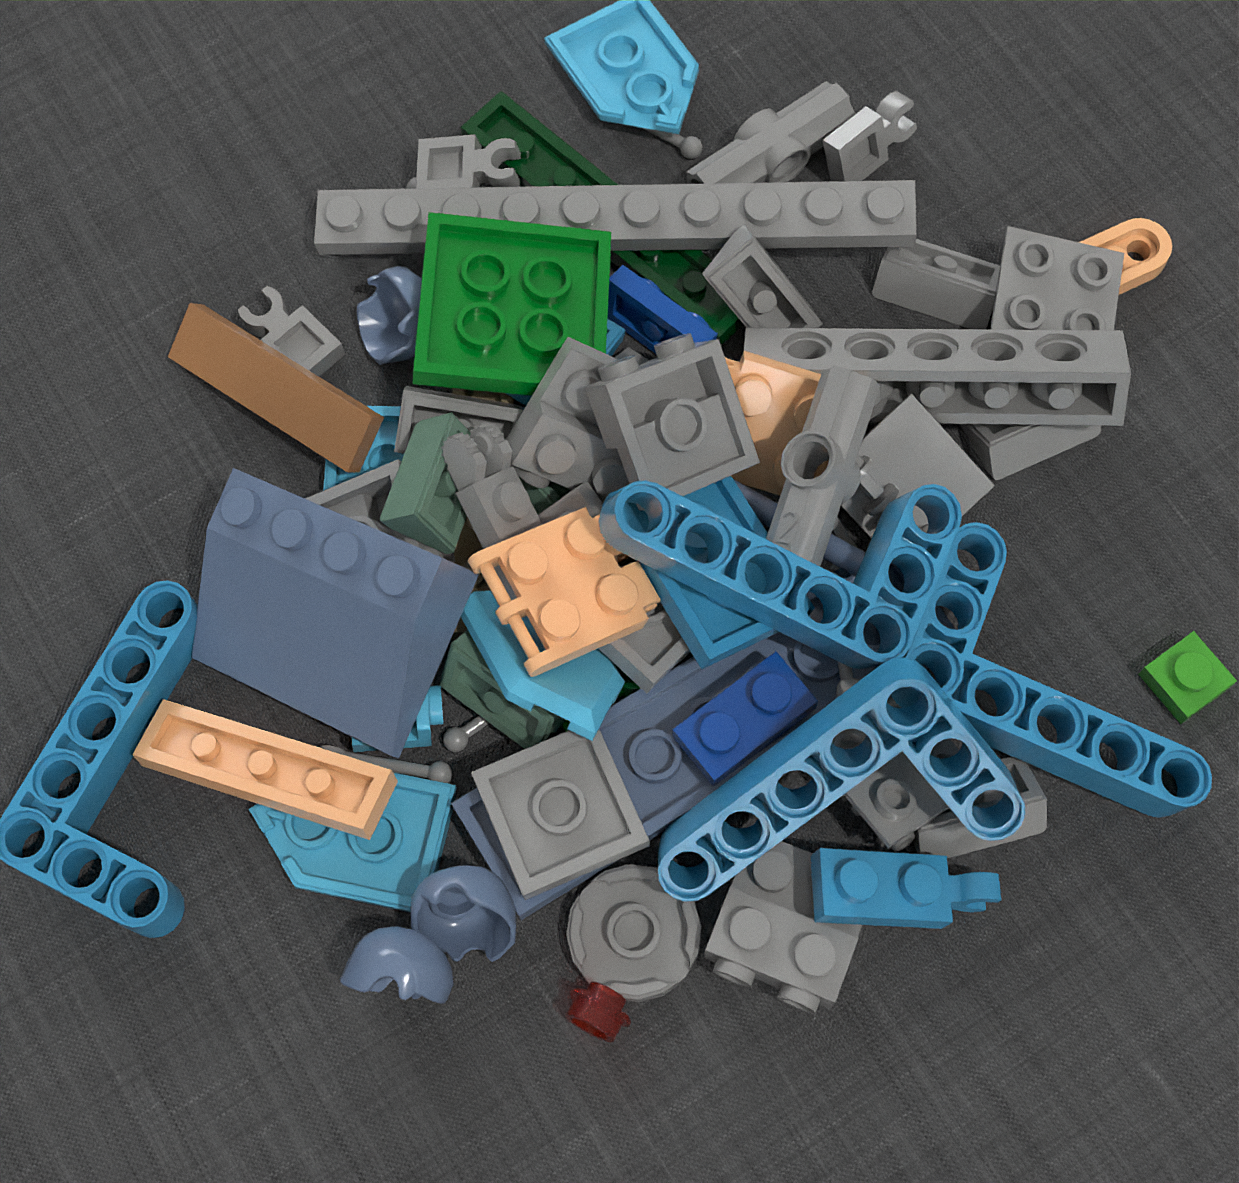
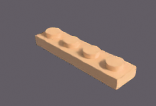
[132,699,398,840]

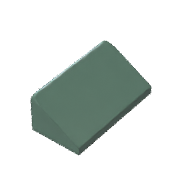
[380,412,471,554]
[439,630,566,749]

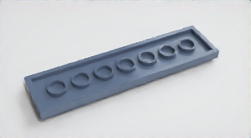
[451,563,956,920]

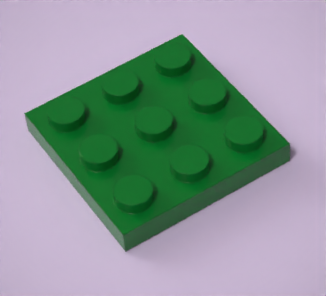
[413,212,611,396]

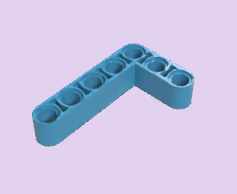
[599,480,962,670]
[891,522,1212,818]
[0,580,198,938]
[658,658,1025,902]

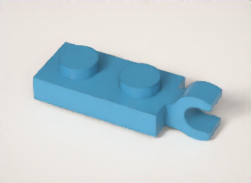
[810,848,1001,929]

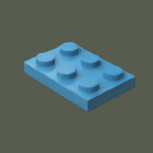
[602,476,815,669]

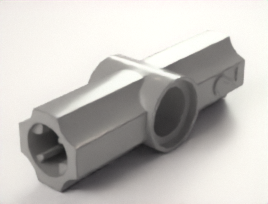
[687,81,856,184]
[766,366,880,566]

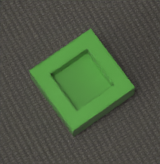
[1138,631,1237,724]

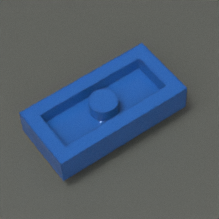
[607,265,718,355]
[672,651,818,787]

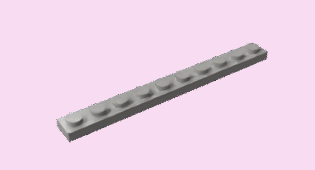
[314,180,917,255]

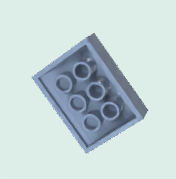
[192,468,479,758]

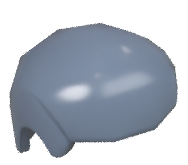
[356,266,422,365]
[410,865,516,962]
[339,926,453,1004]

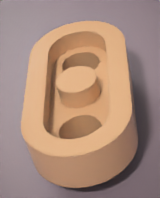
[1079,218,1172,295]

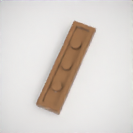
[168,303,384,473]

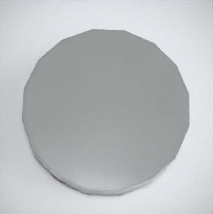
[566,864,701,1003]

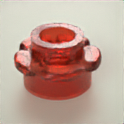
[565,981,631,1043]

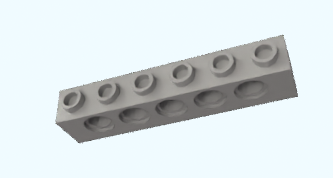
[744,328,1131,426]

